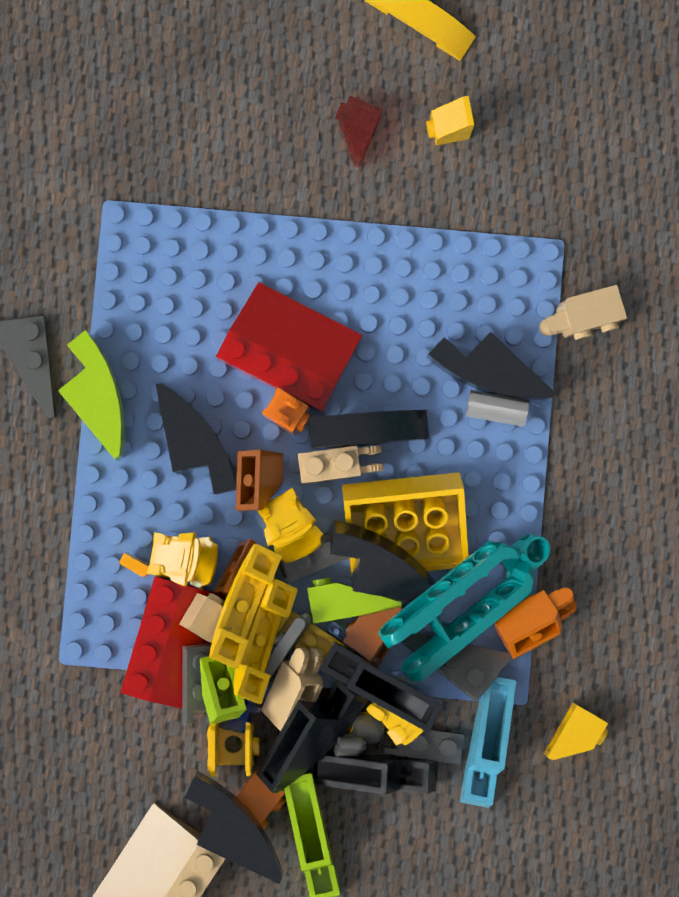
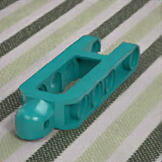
[378,533,550,683]

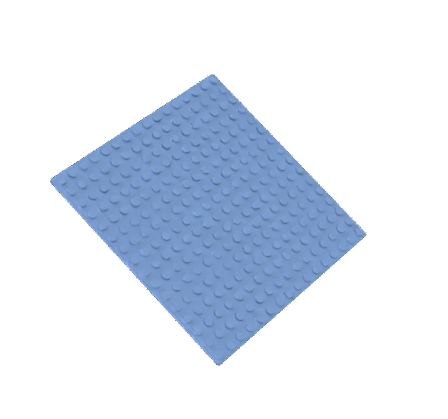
[59,200,565,705]

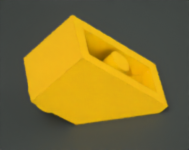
[426,96,474,146]
[544,702,608,760]

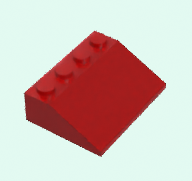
[216,282,363,413]
[120,576,225,714]

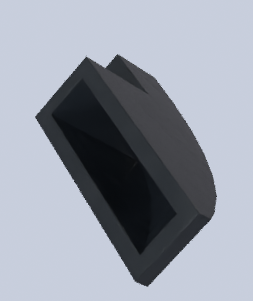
[426,332,555,400]
[156,383,237,495]
[309,410,430,449]
[330,519,436,601]
[319,641,444,733]
[256,679,368,793]
[304,752,438,795]
[184,771,283,884]

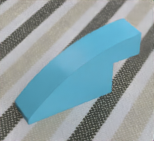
[460,677,516,808]

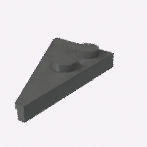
[0,316,56,418]
[401,633,512,702]

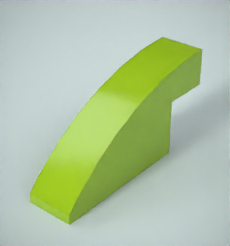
[58,330,125,461]
[284,773,341,897]

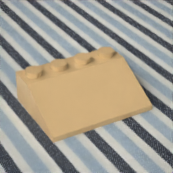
[93,803,225,897]

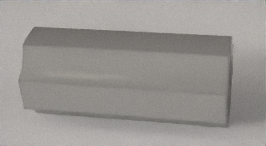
[466,390,529,427]

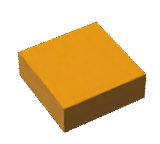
[119,552,149,577]

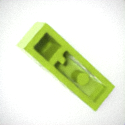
[307,577,402,624]

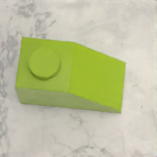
[200,656,246,725]

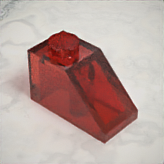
[335,96,382,168]

